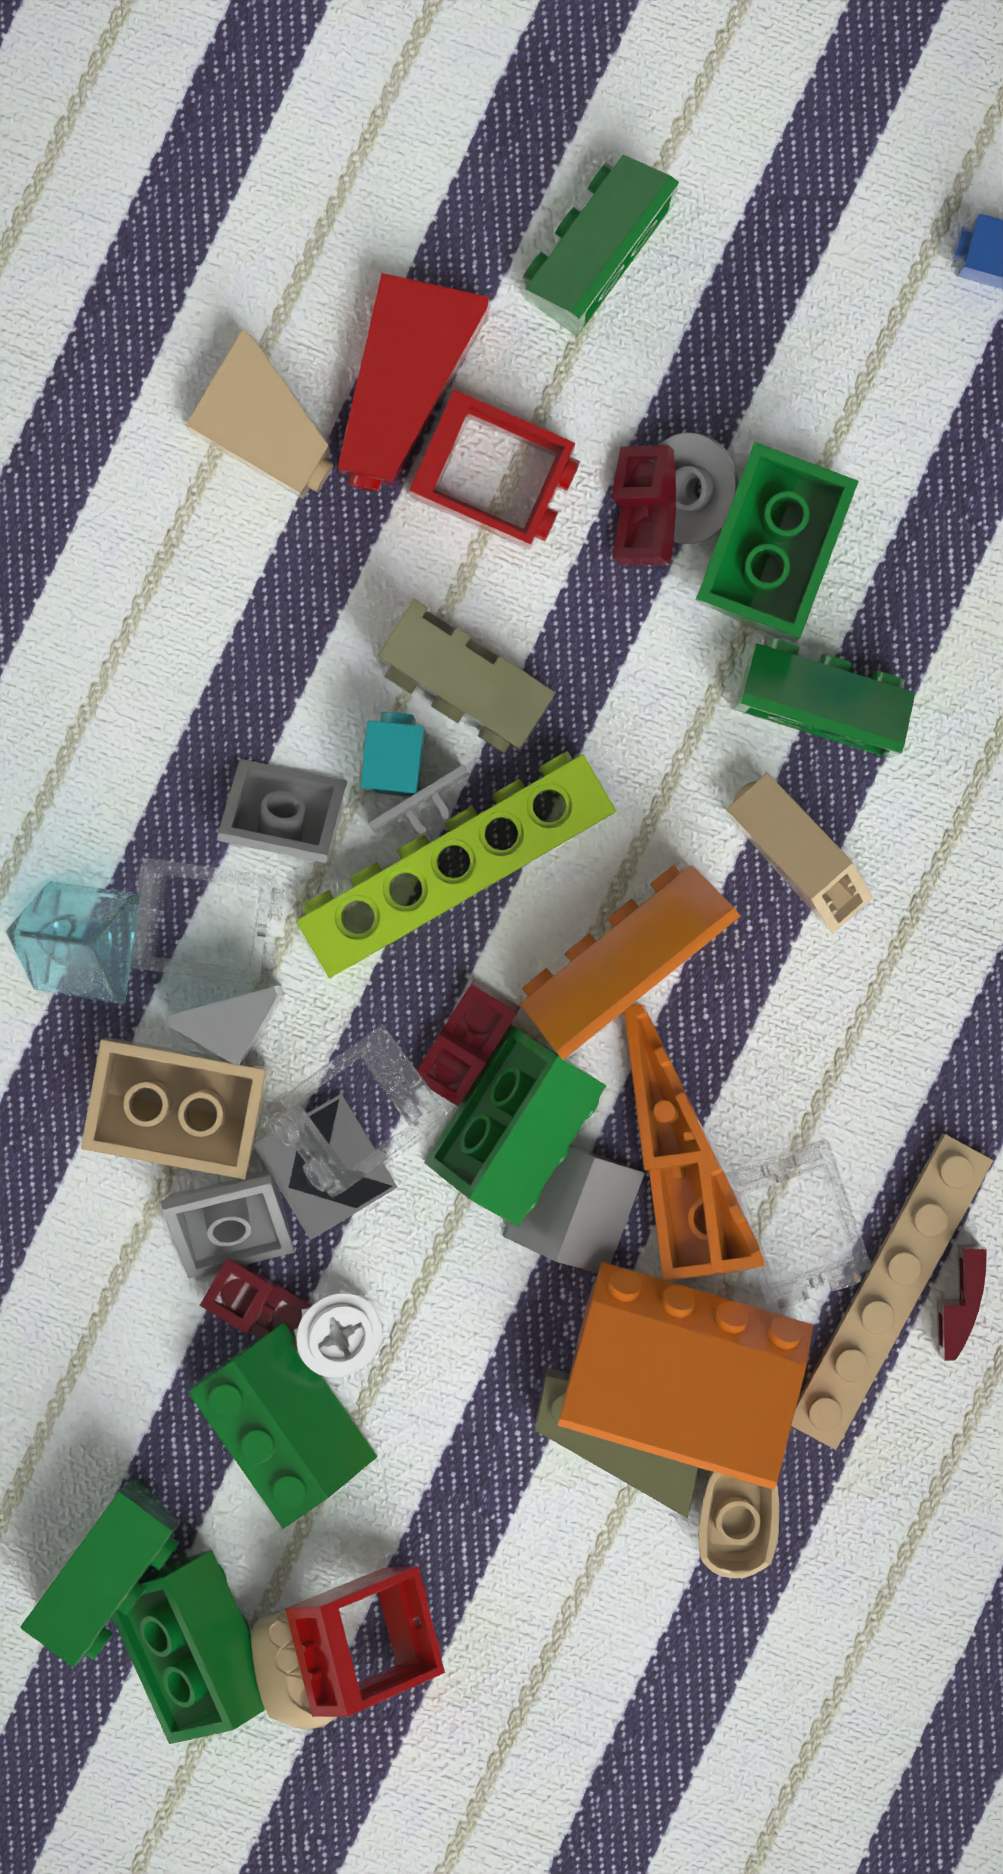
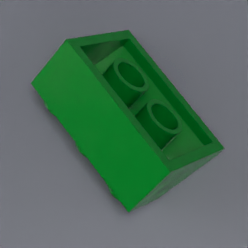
[522,154,679,337]
[695,442,859,643]
[733,638,915,759]
[424,1024,607,1227]
[188,1321,378,1529]
[19,1477,180,1668]
[112,1550,266,1744]

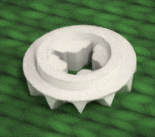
[294,1289,381,1378]

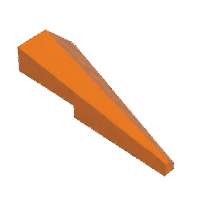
[624,1004,766,1282]

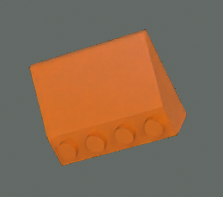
[519,864,741,1060]
[558,1262,814,1490]

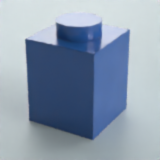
[953,213,1003,289]

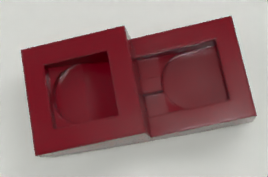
[611,445,676,566]
[412,978,521,1107]
[937,1244,987,1361]
[199,1257,313,1350]

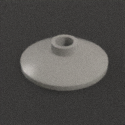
[659,433,738,544]

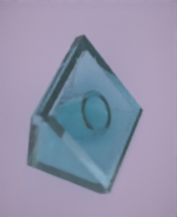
[5,881,141,1004]

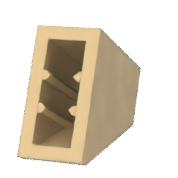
[186,330,334,499]
[726,773,873,934]

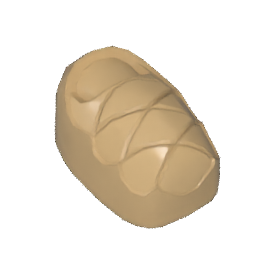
[698,1471,779,1578]
[251,1610,337,1730]

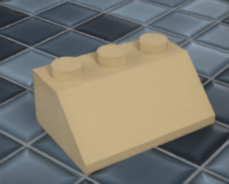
[81,1037,270,1180]

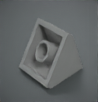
[217,759,347,864]
[165,985,284,1066]
[504,1145,645,1273]
[161,1171,295,1279]

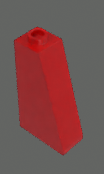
[338,273,490,492]

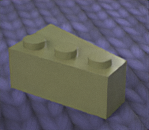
[378,598,556,754]
[535,1368,698,1519]

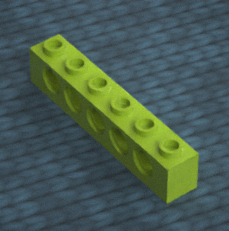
[296,751,617,979]

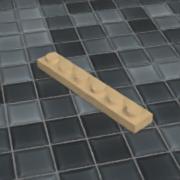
[792,1133,994,1450]

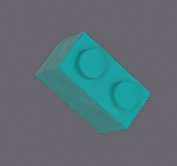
[360,712,426,797]

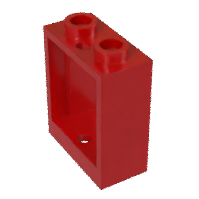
[409,389,581,550]
[285,1566,445,1717]

